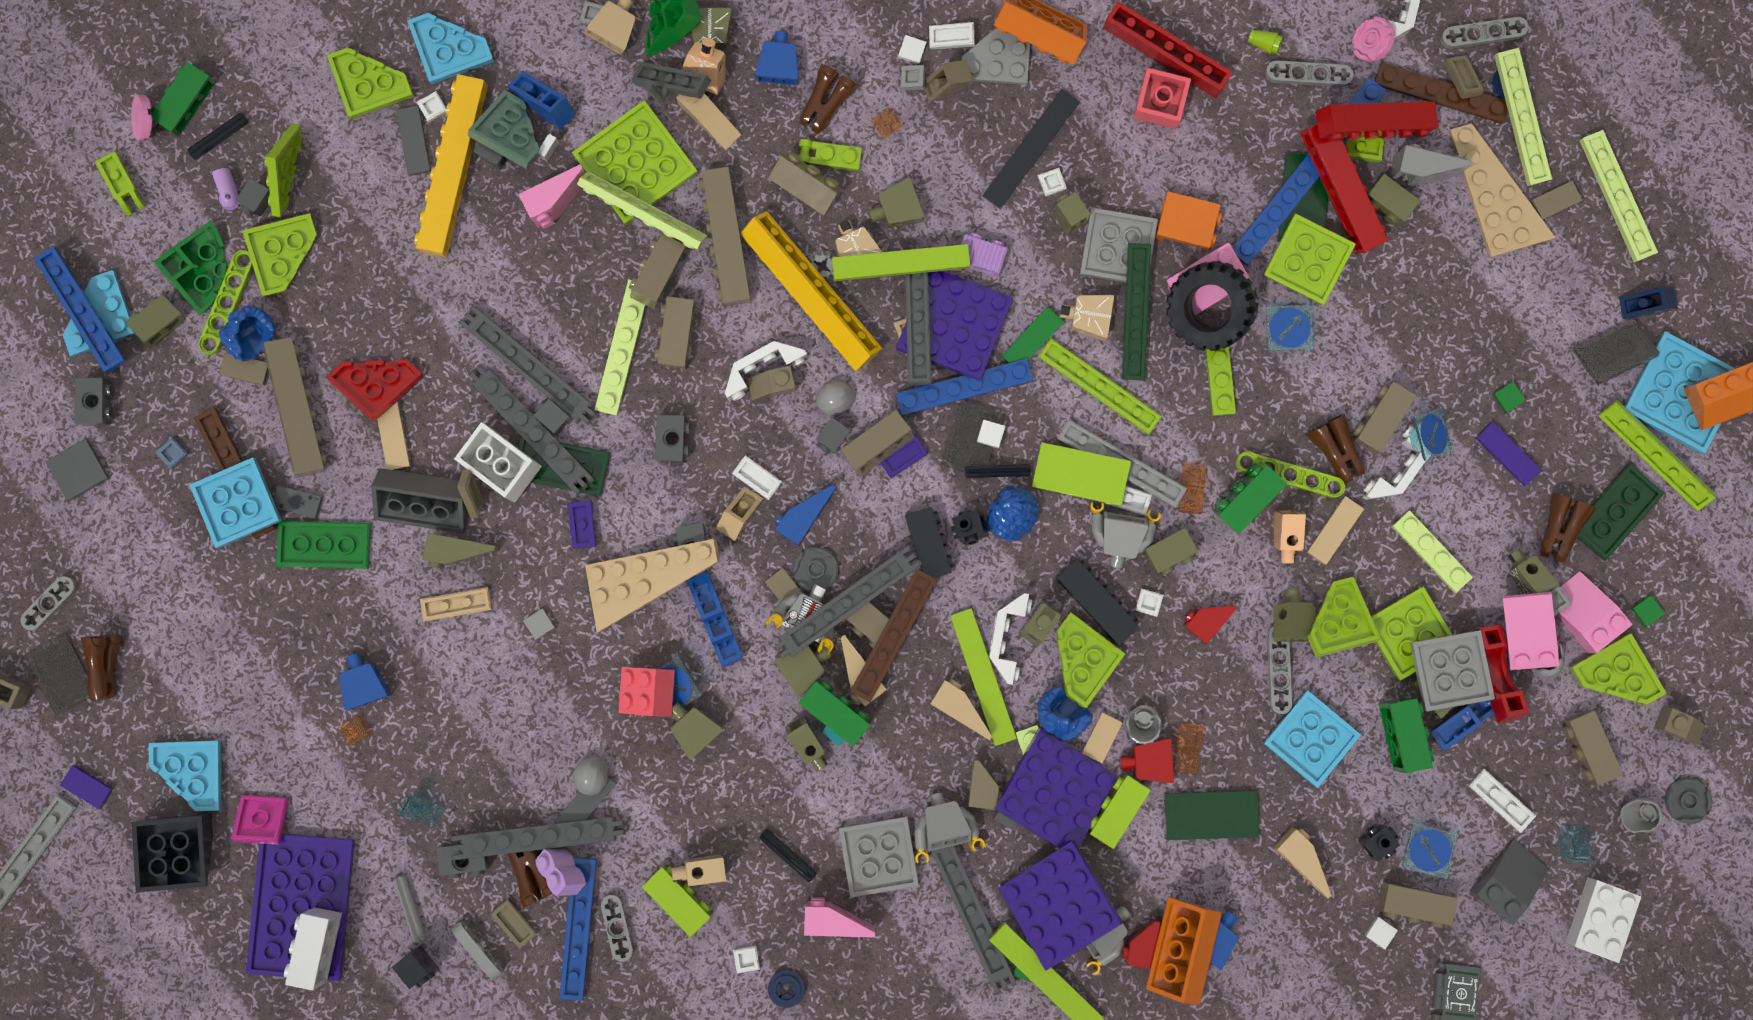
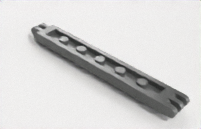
[458,305,597,425]
[469,365,594,496]
[773,545,923,659]
[450,817,626,860]
[931,846,1017,994]

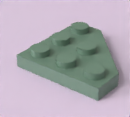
[468,90,540,169]

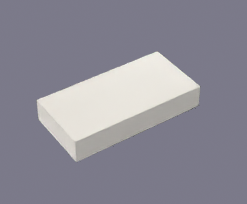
[929,22,975,49]
[732,455,782,500]

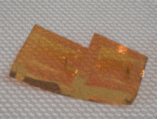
[1178,464,1206,514]
[1173,723,1203,775]

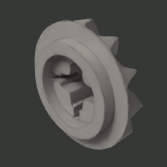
[807,249,836,284]

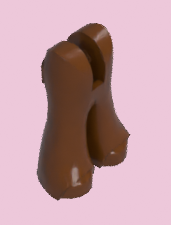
[799,63,858,135]
[1305,413,1365,484]
[1540,493,1596,563]
[81,635,124,701]
[508,850,553,909]

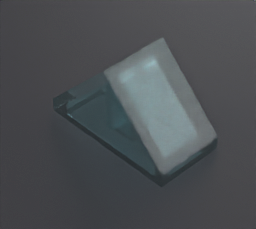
[397,791,446,828]
[1560,824,1596,864]

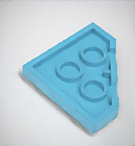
[407,13,495,85]
[63,270,135,357]
[149,740,222,811]

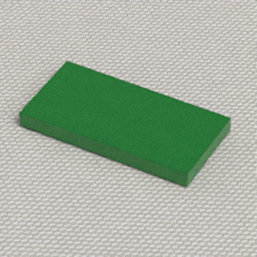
[276,521,371,569]

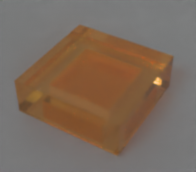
[871,108,902,139]
[338,716,371,747]

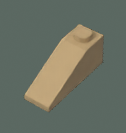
[676,94,741,150]
[841,635,887,706]
[930,679,992,740]
[1273,828,1331,898]

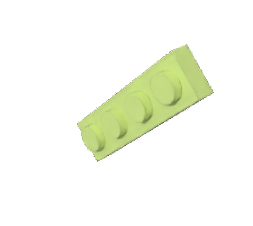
[1392,510,1473,593]

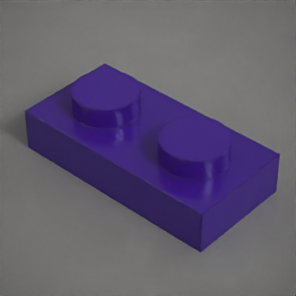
[568,501,596,549]

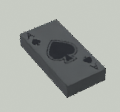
[273,485,323,519]

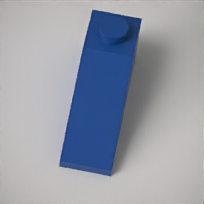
[507,71,576,130]
[775,485,836,546]

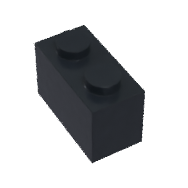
[392,945,438,989]

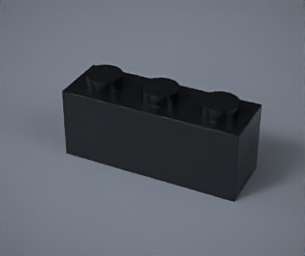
[905,507,954,578]

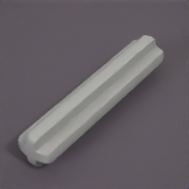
[394,875,426,943]

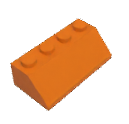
[993,0,1088,65]
[1683,362,1753,430]
[1146,897,1222,1005]

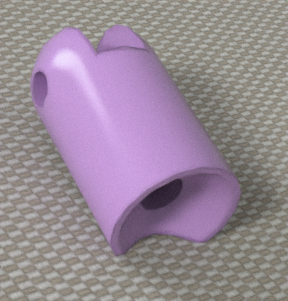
[212,168,239,210]

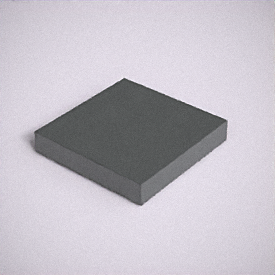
[45,439,110,501]

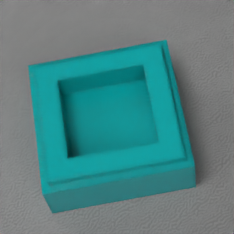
[822,726,844,746]

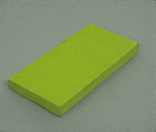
[1032,442,1132,506]

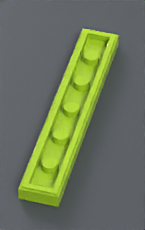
[832,244,970,281]
[1038,338,1162,435]
[1598,400,1717,511]
[950,608,1017,746]
[988,922,1104,1020]

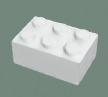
[454,422,542,503]
[1565,877,1641,963]
[284,907,342,990]

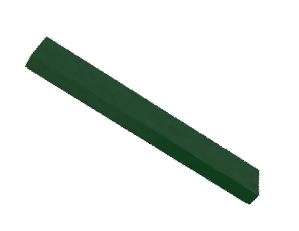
[1122,243,1151,381]

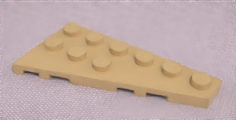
[1448,123,1556,258]
[585,539,720,633]

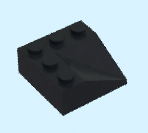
[131,813,213,893]

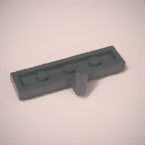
[632,62,711,104]

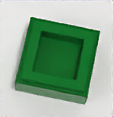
[1493,381,1526,413]
[1631,595,1665,627]

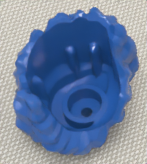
[219,305,276,362]
[986,486,1040,541]
[1037,686,1093,740]

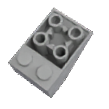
[1389,144,1473,187]

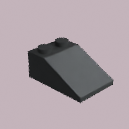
[1470,838,1549,925]

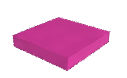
[231,795,288,845]

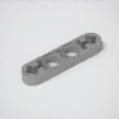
[1440,17,1528,49]
[1265,61,1354,87]
[1267,625,1292,714]

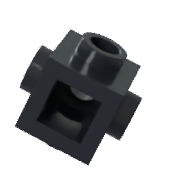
[951,509,989,545]
[1358,824,1400,862]

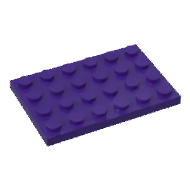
[246,834,355,981]

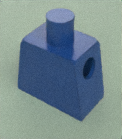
[755,31,799,85]
[339,653,392,710]
[1210,910,1239,970]

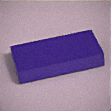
[880,435,929,479]
[60,765,113,809]

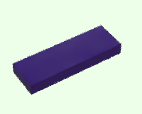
[1475,422,1542,486]

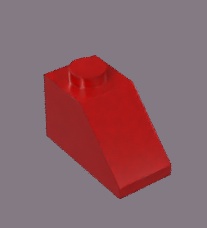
[1183,606,1236,644]
[1122,918,1160,968]

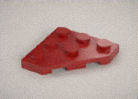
[326,359,424,423]

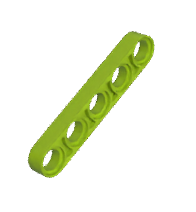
[198,250,253,355]
[1235,452,1345,498]

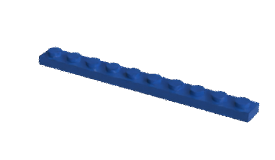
[1233,78,1387,266]

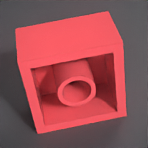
[1133,68,1191,129]
[618,667,675,716]

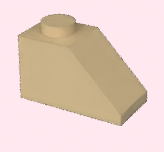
[716,487,763,541]

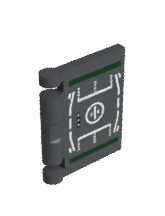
[1431,962,1481,1020]

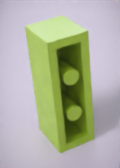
[1088,774,1151,849]
[642,865,712,937]

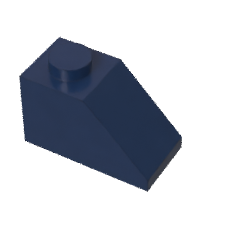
[1619,286,1678,319]

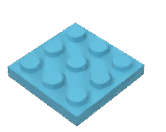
[190,458,282,548]
[1263,690,1361,788]

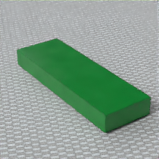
[1002,307,1064,363]

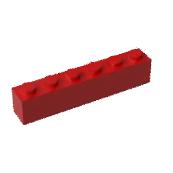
[1103,1,1233,98]
[1315,102,1439,141]
[1299,122,1388,254]

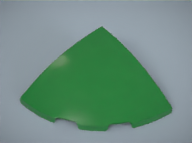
[645,0,702,57]
[153,220,226,316]

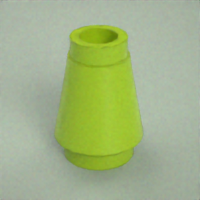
[1248,29,1283,55]

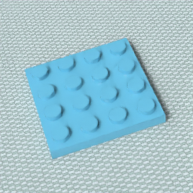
[1624,331,1735,454]

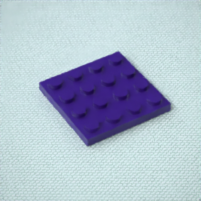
[896,271,1013,381]
[994,728,1117,849]
[998,840,1123,971]

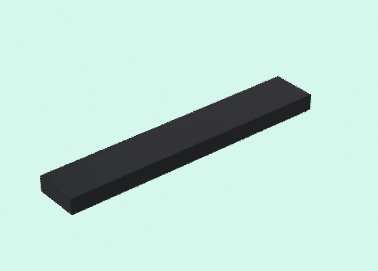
[982,89,1079,210]

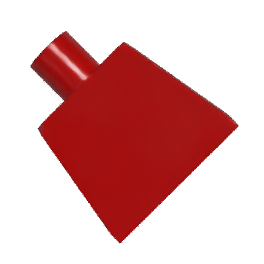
[1119,738,1174,783]

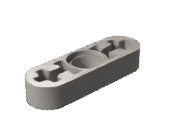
[21,576,78,630]
[601,894,634,962]
[451,920,504,980]

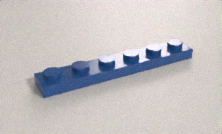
[34,246,127,373]
[896,359,1033,416]
[559,857,597,1001]

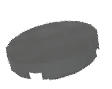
[793,547,838,592]
[1664,778,1713,824]

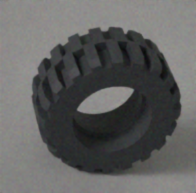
[1166,261,1258,351]

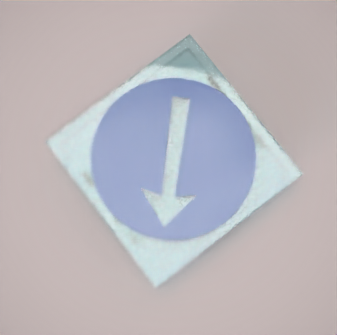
[1266,305,1314,351]
[1408,408,1453,461]
[657,655,702,707]
[1402,822,1458,879]

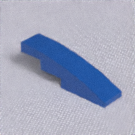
[687,571,744,668]
[1430,700,1494,751]

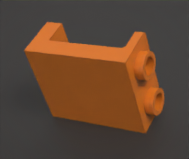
[1155,191,1222,252]

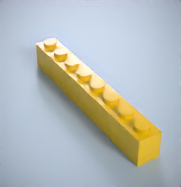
[414,74,488,258]
[740,211,883,371]

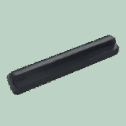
[187,113,248,160]
[964,464,1031,478]
[759,829,817,882]

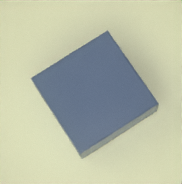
[155,437,189,469]

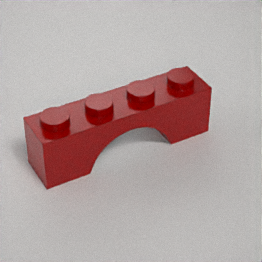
[1476,624,1530,724]

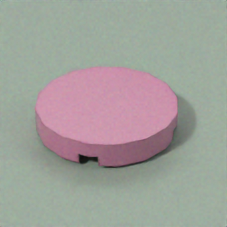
[1352,16,1395,63]
[131,95,152,141]

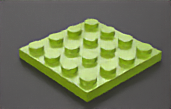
[572,100,698,225]

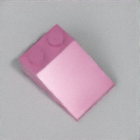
[519,164,585,229]
[1166,243,1251,316]
[1557,571,1633,653]
[1502,592,1559,670]
[804,897,875,938]

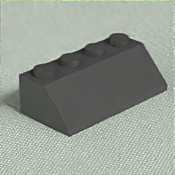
[371,468,468,534]

